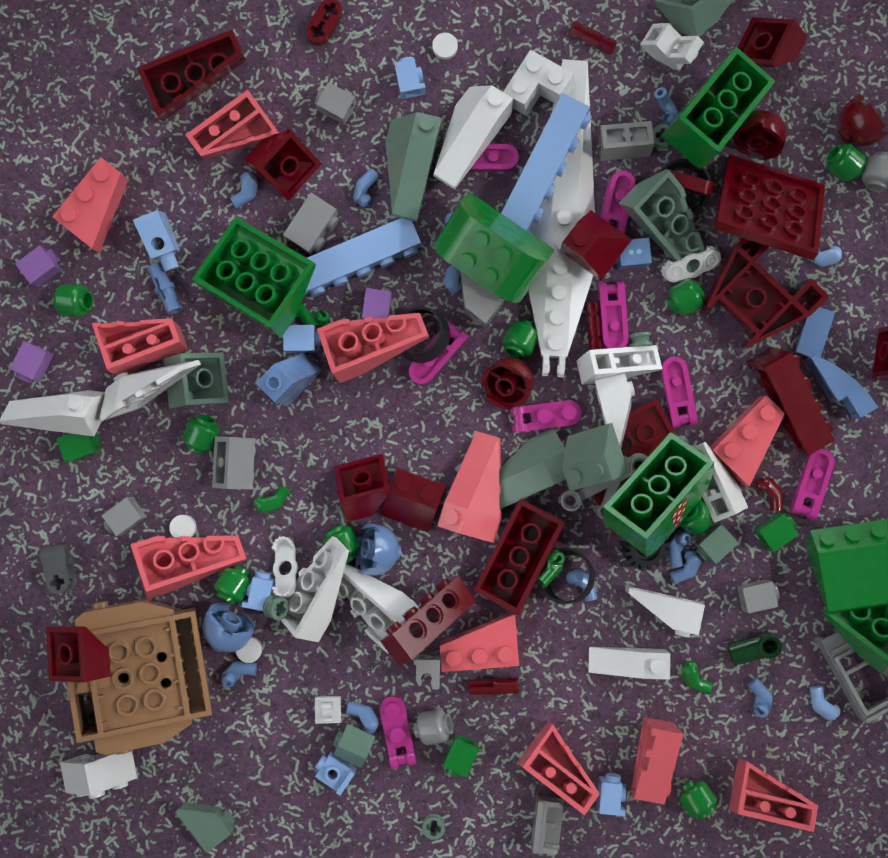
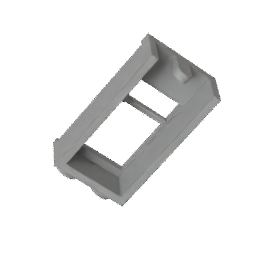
[814,628,888,723]

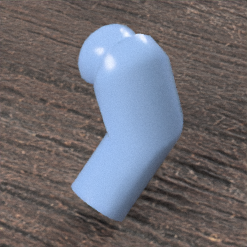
[808,246,842,267]
[810,686,841,720]

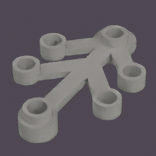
[560,453,648,519]

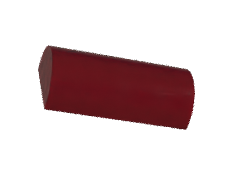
[473,499,566,615]

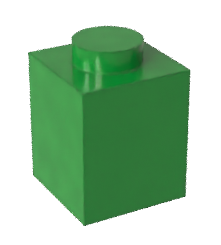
[56,432,102,463]
[753,512,799,552]
[443,733,479,777]

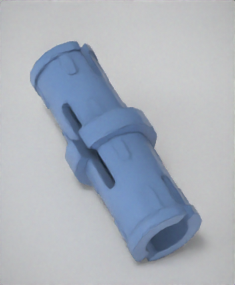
[147,263,183,315]

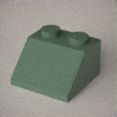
[163,352,229,409]
[562,423,629,491]

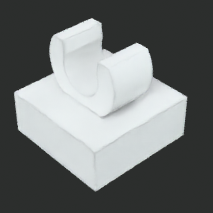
[315,696,341,724]

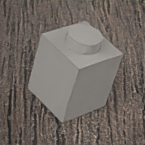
[315,82,357,125]
[101,497,147,536]
[737,579,780,614]

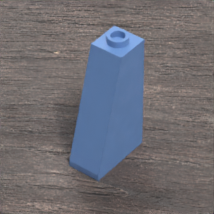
[255,353,322,407]

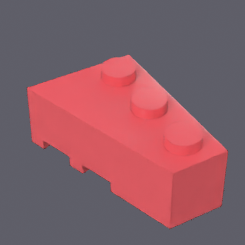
[186,90,279,160]
[52,157,128,253]
[92,318,188,376]
[710,395,785,486]
[440,611,519,672]
[630,717,683,805]
[517,722,600,815]
[729,758,818,832]

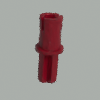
[468,676,519,697]

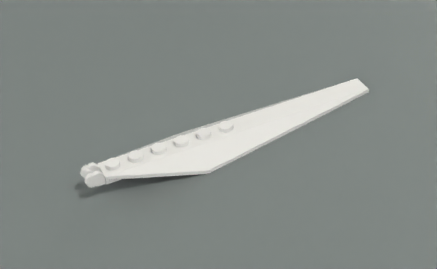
[528,59,595,377]

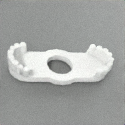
[661,246,721,282]
[271,536,298,597]

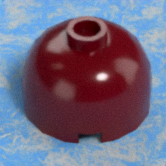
[838,94,888,147]
[733,110,787,160]
[481,357,534,410]

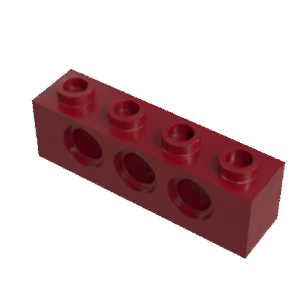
[380,576,477,667]

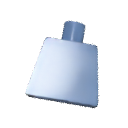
[133,210,180,272]

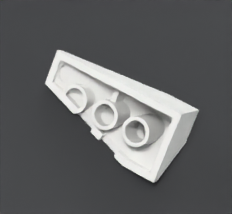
[434,85,513,189]
[100,360,201,421]
[0,390,105,436]
[275,536,349,642]
[338,564,419,654]

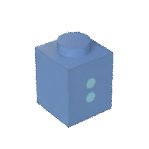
[615,238,652,270]

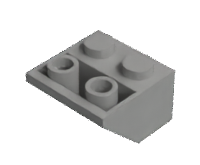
[460,272,505,328]

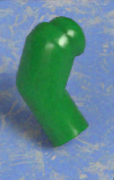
[296,302,329,328]
[254,484,291,513]
[537,550,565,587]
[681,661,713,695]

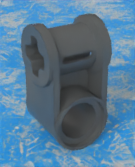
[40,543,77,594]

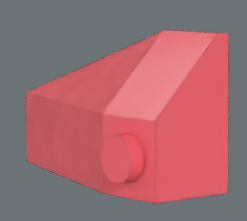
[317,313,429,383]
[438,431,501,543]
[130,536,246,600]

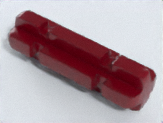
[569,21,617,55]
[586,301,603,350]

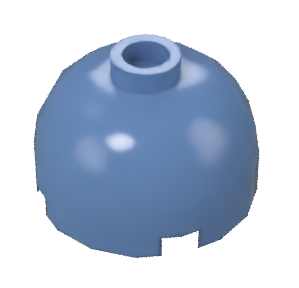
[355,523,401,575]
[202,603,255,652]

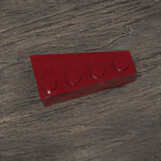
[137,29,246,121]
[746,347,835,456]

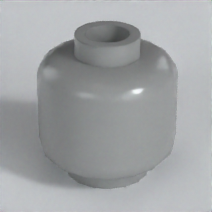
[861,152,888,192]
[413,709,453,745]

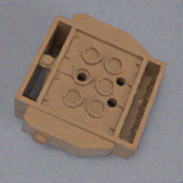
[67,599,212,755]

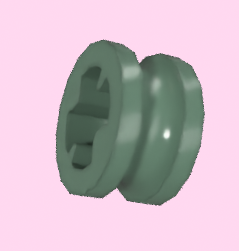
[653,124,670,149]
[629,332,653,347]
[263,595,289,620]
[422,814,445,840]

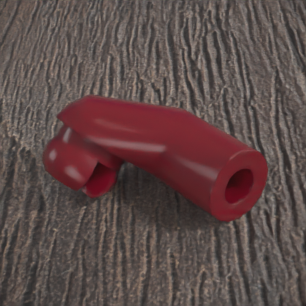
[756,477,783,511]

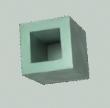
[694,523,739,564]
[332,724,375,768]

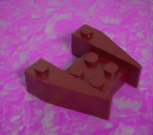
[702,237,830,348]

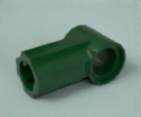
[727,631,782,666]

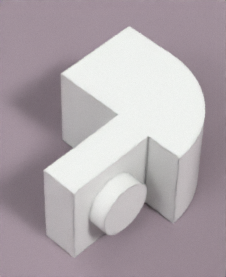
[640,23,704,70]

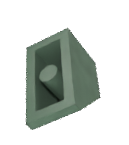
[175,802,235,853]

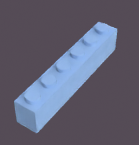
[501,93,592,234]
[304,218,421,297]

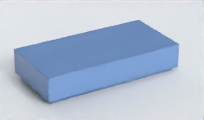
[794,307,835,358]

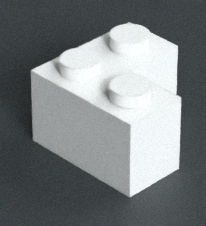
[503,50,575,116]
[60,751,137,799]

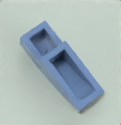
[804,355,878,419]

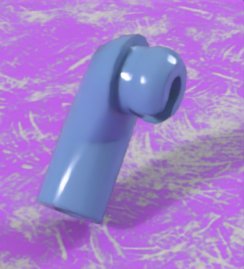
[654,87,679,125]
[353,169,379,207]
[221,661,257,688]
[346,701,378,734]

